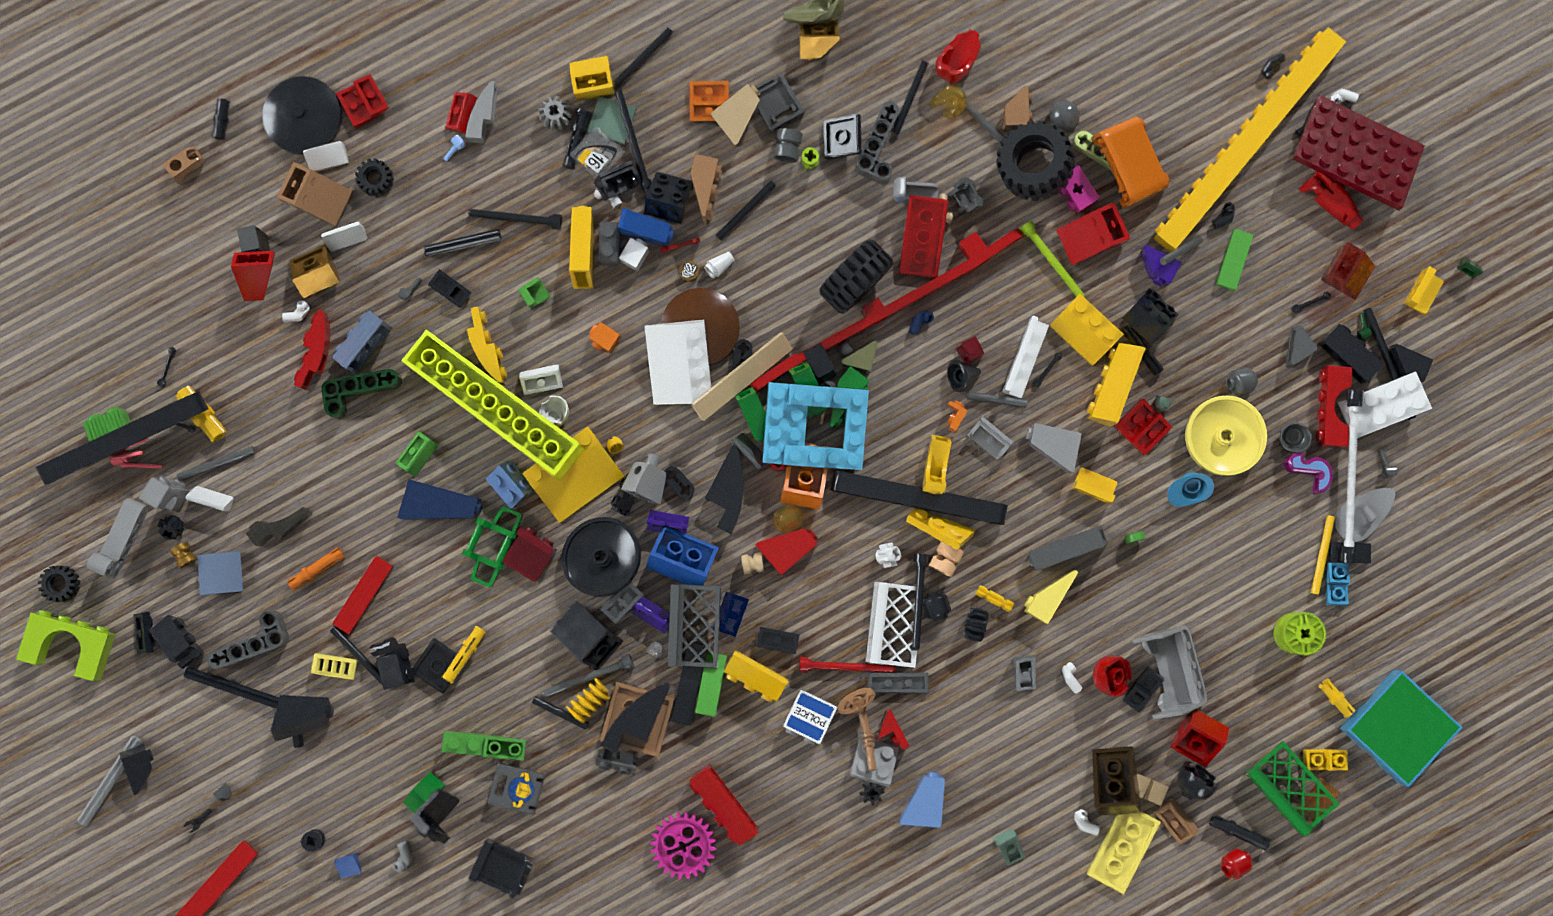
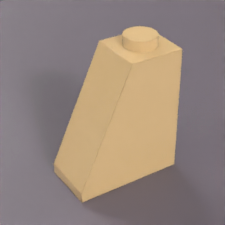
[711,84,760,145]

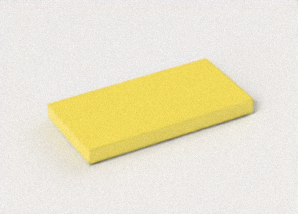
[1087,811,1161,895]

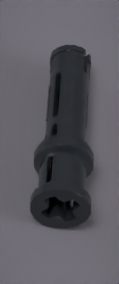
[563,109,592,170]

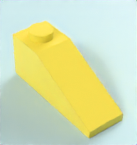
[1024,570,1078,624]

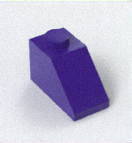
[1140,245,1181,287]

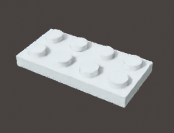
[1338,372,1432,438]

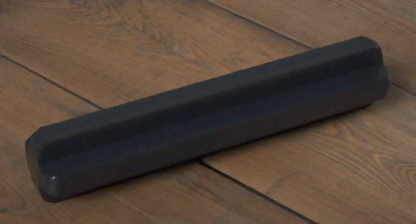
[1121,324,1164,376]

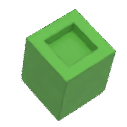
[518,277,550,309]

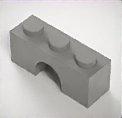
[139,476,190,512]

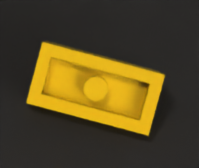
[1404,266,1444,315]
[1072,467,1117,504]

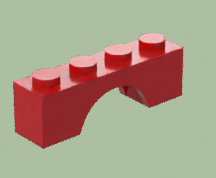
[1316,365,1352,448]

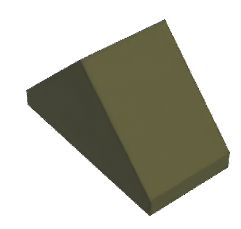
[841,341,877,374]

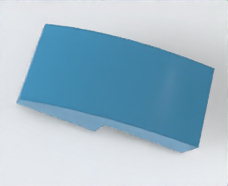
[1326,562,1350,606]

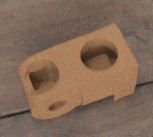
[162,146,205,184]

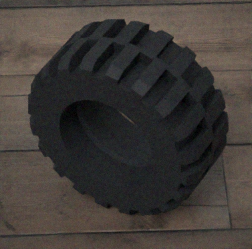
[996,120,1075,201]
[819,239,894,314]

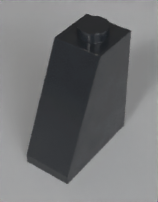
[271,695,334,741]

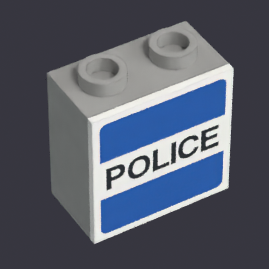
[783,689,837,745]

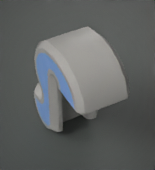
[892,177,939,204]

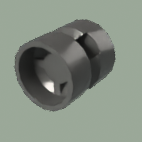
[774,128,802,163]

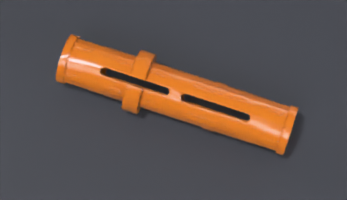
[287,547,345,591]

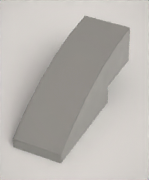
[465,81,498,144]

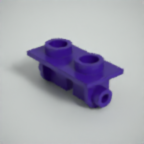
[647,510,689,534]
[631,596,670,634]

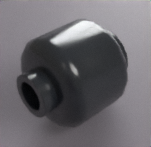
[923,591,951,622]

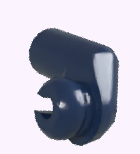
[908,311,934,335]

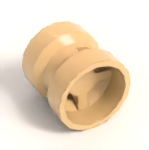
[741,552,764,575]

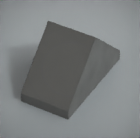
[1285,325,1318,367]

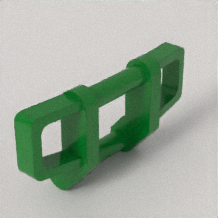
[462,506,523,587]

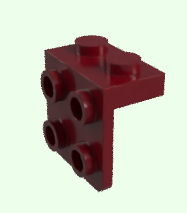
[503,526,557,582]

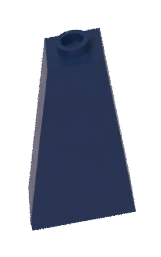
[397,479,483,520]

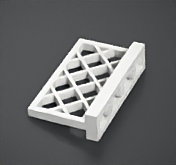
[866,582,917,668]

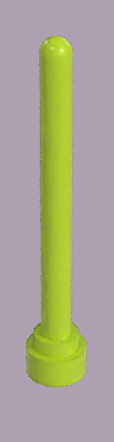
[1020,220,1085,297]

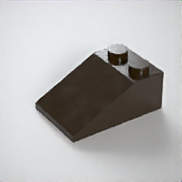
[1092,746,1141,816]

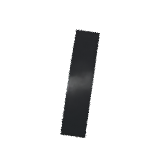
[705,445,744,535]
[600,683,671,752]

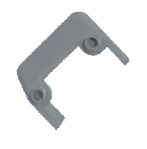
[1133,625,1207,719]

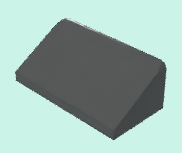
[732,433,767,471]

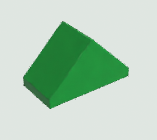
[403,772,445,813]

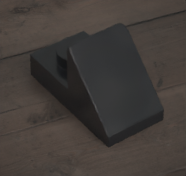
[803,343,836,385]

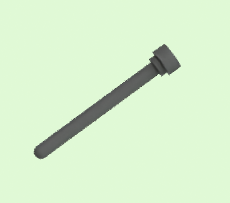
[541,654,635,698]

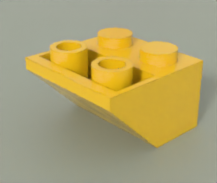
[569,56,615,101]

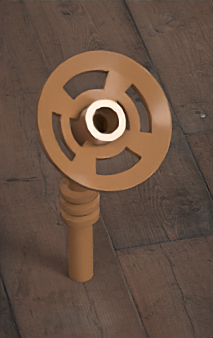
[837,688,877,771]

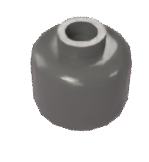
[1226,367,1258,395]

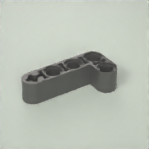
[856,101,899,184]
[207,611,289,669]

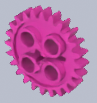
[650,812,716,880]

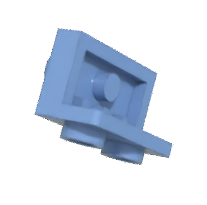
[486,460,534,509]

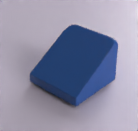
[334,853,362,879]

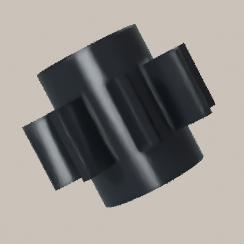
[157,515,184,540]
[859,782,885,806]

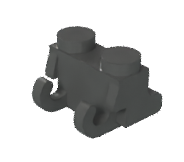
[948,177,984,215]

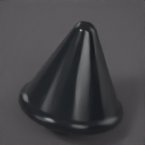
[947,359,981,392]

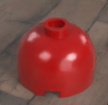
[1093,655,1132,697]

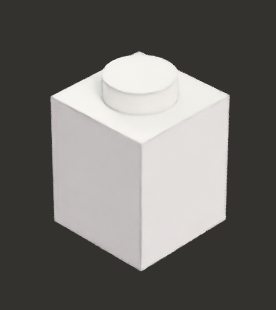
[619,238,649,272]

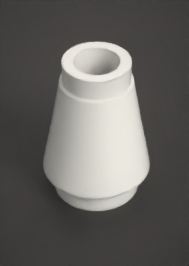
[704,252,734,278]

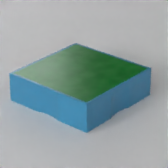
[1339,670,1463,787]

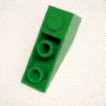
[829,366,869,429]

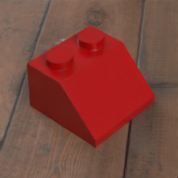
[1170,709,1230,767]

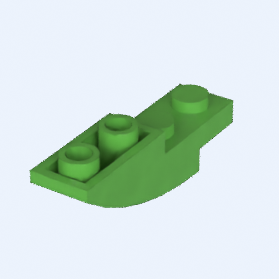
[441,731,526,761]

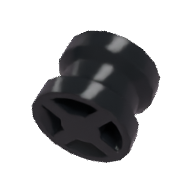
[301,829,326,852]

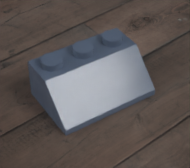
[332,311,392,374]

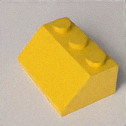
[1049,294,1124,366]
[724,650,789,702]

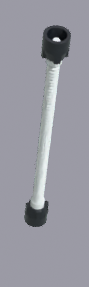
[1340,390,1364,563]

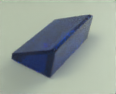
[713,592,749,637]

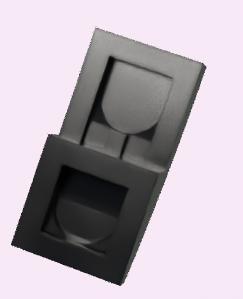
[427,269,472,308]
[1123,666,1164,713]

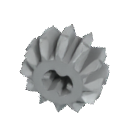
[538,96,572,130]

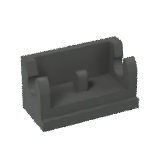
[600,582,644,624]

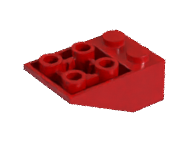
[1056,202,1130,266]

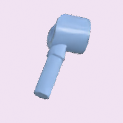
[443,135,465,161]

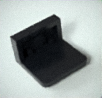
[644,172,693,224]
[411,788,460,844]

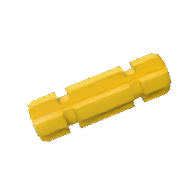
[976,585,1014,612]

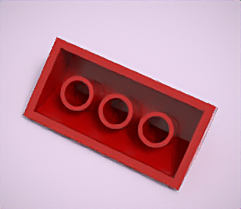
[689,764,759,846]

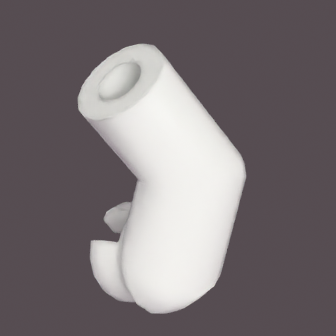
[1329,89,1359,104]
[282,301,310,323]

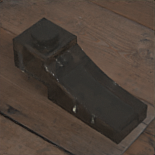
[246,507,313,547]

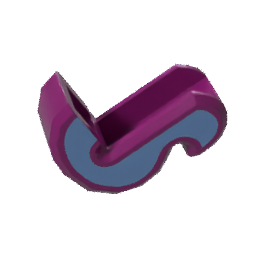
[1283,453,1333,495]

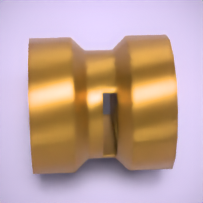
[169,542,197,569]

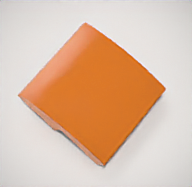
[689,81,729,121]

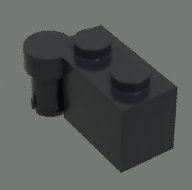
[149,615,204,669]
[370,637,415,690]

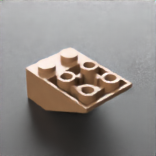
[691,154,722,225]
[277,162,353,226]

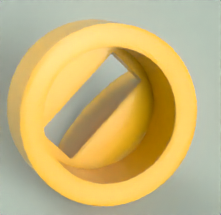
[607,436,624,454]

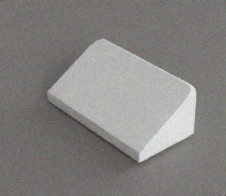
[303,141,349,172]
[321,222,367,252]
[519,365,563,395]
[185,486,234,512]

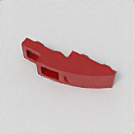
[293,309,330,390]

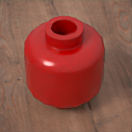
[1220,848,1252,880]

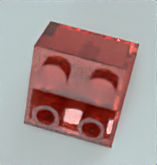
[1321,242,1376,300]

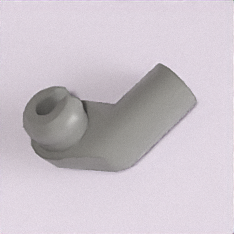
[393,841,412,872]

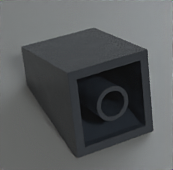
[550,601,623,670]

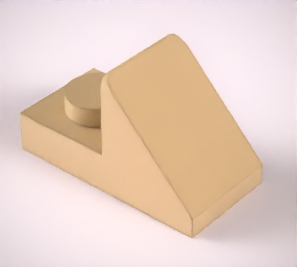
[1137,773,1169,806]

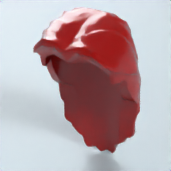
[935,29,981,84]

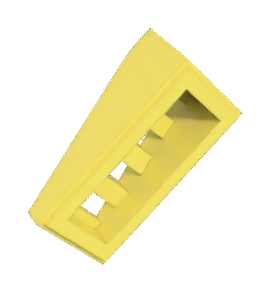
[311,653,358,680]

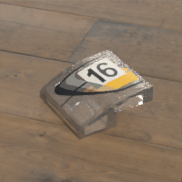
[570,125,625,179]

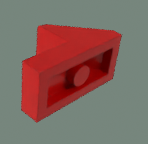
[877,708,909,750]

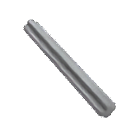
[77,736,142,826]

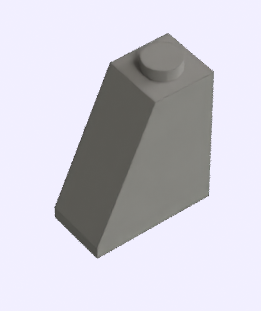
[1026,423,1082,474]

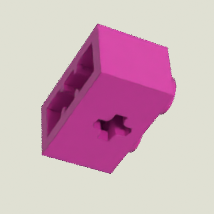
[1059,165,1100,215]

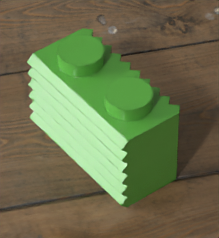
[82,407,130,442]

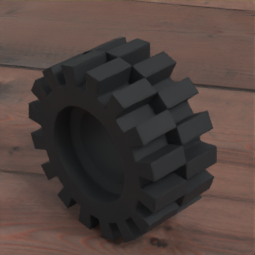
[355,158,394,197]
[38,566,80,602]

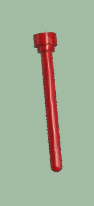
[799,657,896,673]

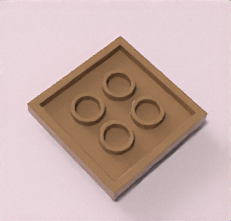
[600,682,675,757]

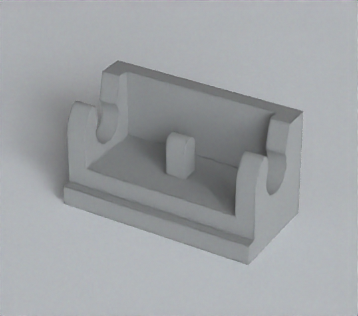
[967,417,1013,460]

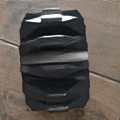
[963,607,989,642]

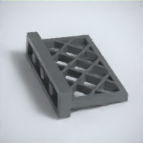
[668,583,721,668]

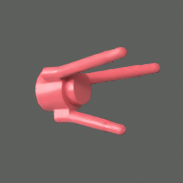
[109,438,163,469]

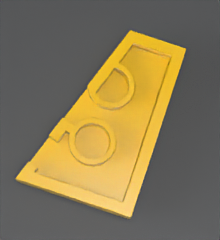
[906,508,976,550]

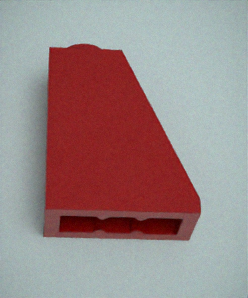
[231,251,275,301]
[755,528,818,575]

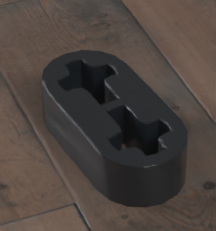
[732,339,752,370]
[664,466,695,499]

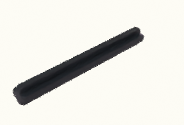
[184,667,279,708]

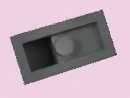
[1012,655,1036,691]

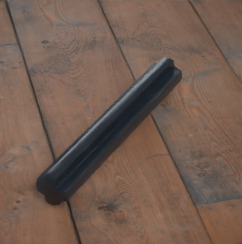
[424,229,502,257]

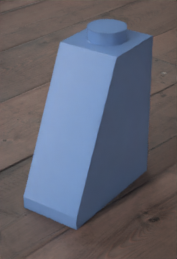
[899,772,945,828]

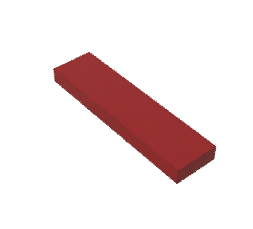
[332,556,394,634]

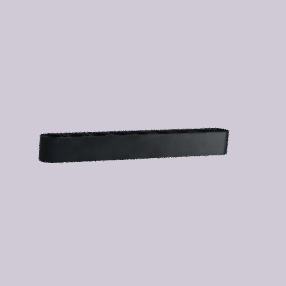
[35,391,208,485]
[830,471,1008,525]

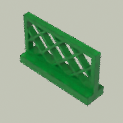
[1244,741,1340,837]

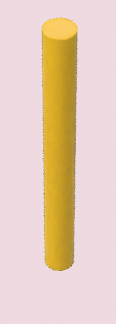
[1311,515,1335,595]

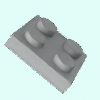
[850,736,899,787]

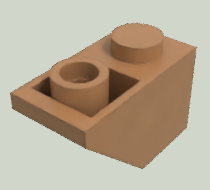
[1003,86,1033,131]

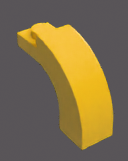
[923,434,952,494]

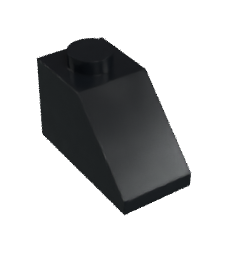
[1389,344,1433,382]
[119,744,154,795]

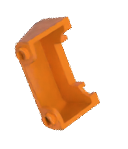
[1091,116,1170,209]

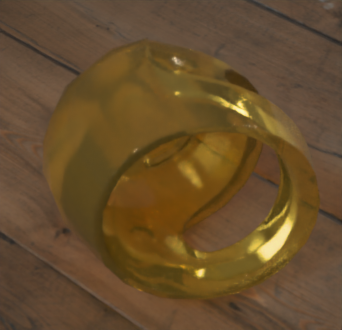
[928,83,967,118]

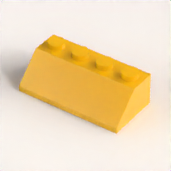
[1087,343,1145,427]

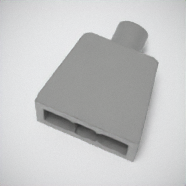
[621,454,666,504]

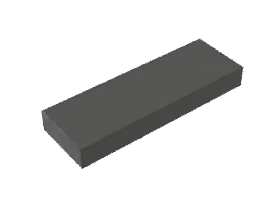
[868,673,929,693]

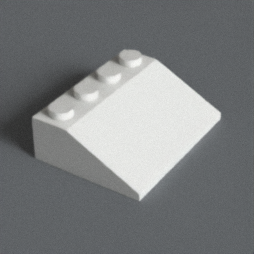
[645,320,712,404]

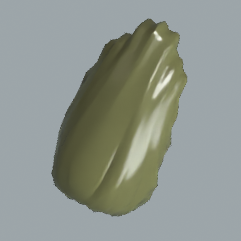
[783,0,844,25]

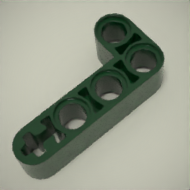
[321,369,402,419]

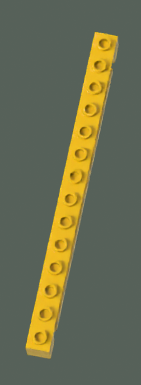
[1153,27,1346,253]

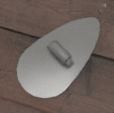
[1334,488,1395,542]

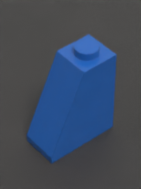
[618,208,674,247]

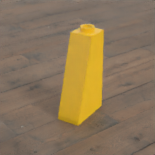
[569,206,594,289]

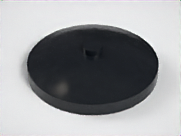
[263,76,342,155]
[561,517,641,597]

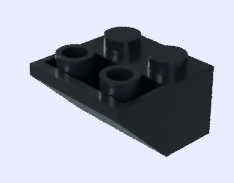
[1122,288,1179,345]

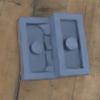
[197,551,243,595]

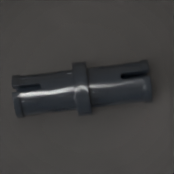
[212,98,230,140]

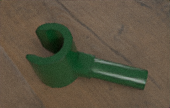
[1357,312,1372,341]

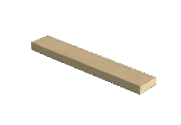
[691,333,793,421]

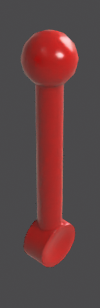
[660,238,700,253]

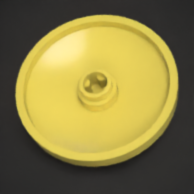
[1185,396,1267,476]

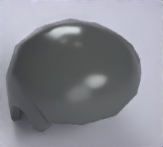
[1049,100,1080,132]
[1279,422,1312,453]

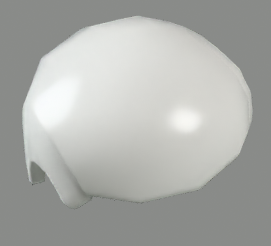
[539,396,569,427]

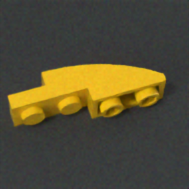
[467,306,507,385]

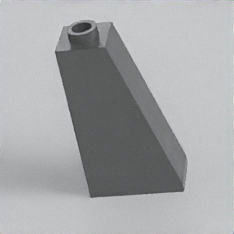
[1028,525,1108,571]

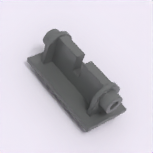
[596,748,639,775]

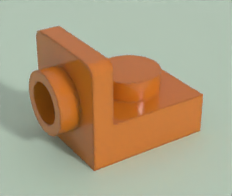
[947,400,968,433]

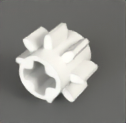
[876,543,901,568]

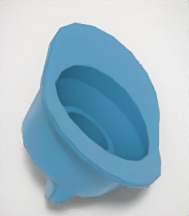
[1167,472,1214,507]

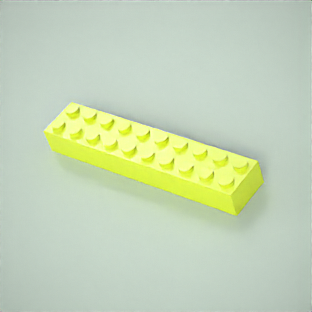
[401,330,584,481]

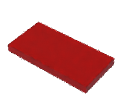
[898,195,949,278]

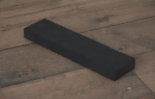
[671,642,707,726]

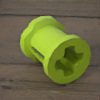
[801,147,819,170]

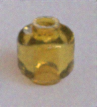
[773,504,803,533]

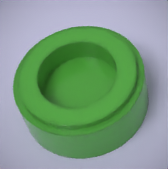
[1124,531,1146,544]

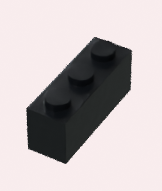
[1318,324,1384,384]

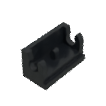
[594,160,640,201]

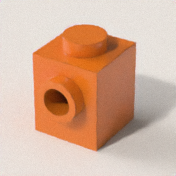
[589,322,621,354]

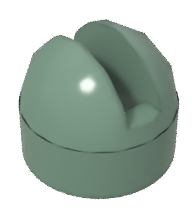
[1155,395,1172,410]

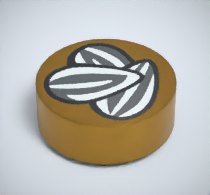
[679,261,699,281]

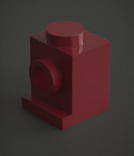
[956,336,985,364]

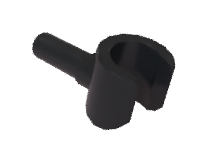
[184,808,212,833]

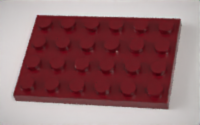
[1292,94,1425,211]

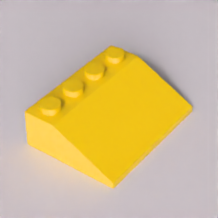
[522,426,624,523]

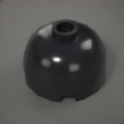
[1177,761,1220,800]

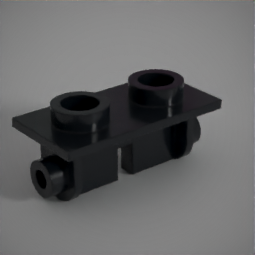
[611,473,635,516]

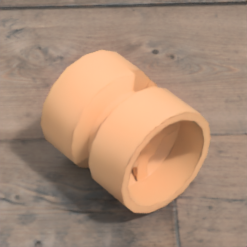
[928,541,964,577]

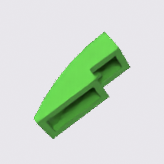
[695,652,727,716]

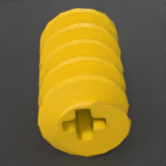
[566,678,610,723]

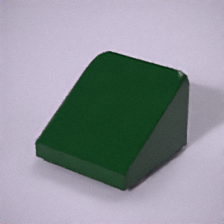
[1457,256,1483,278]

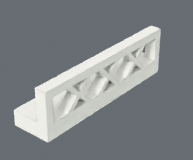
[1002,316,1049,399]

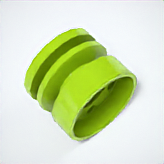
[1273,612,1326,655]

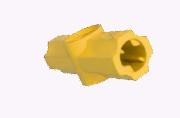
[176,385,227,442]

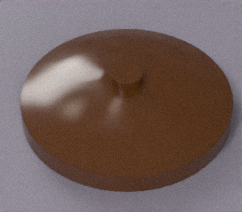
[661,288,740,366]

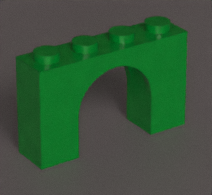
[735,362,828,442]

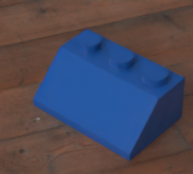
[646,526,719,585]

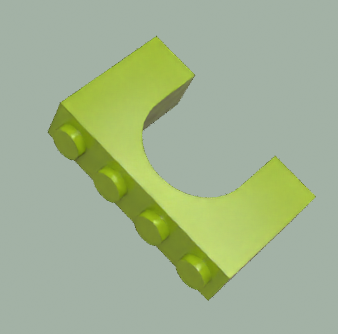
[16,610,115,681]

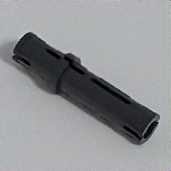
[1209,813,1271,851]

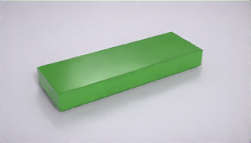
[1216,229,1253,291]

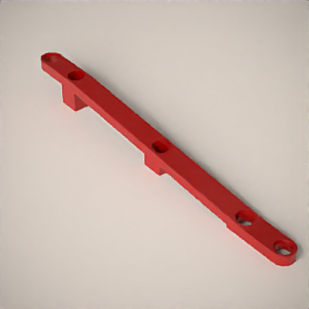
[747,227,1024,394]

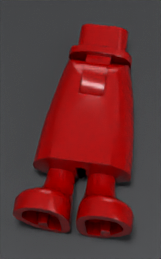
[1298,171,1363,230]

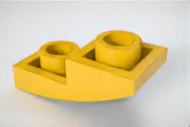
[1302,749,1348,771]

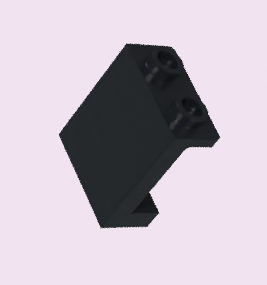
[468,838,533,898]

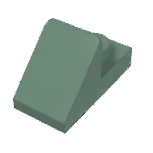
[994,829,1026,866]

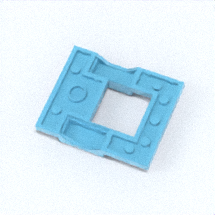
[762,382,869,470]

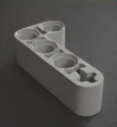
[86,498,148,577]

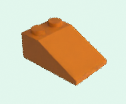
[780,443,828,510]

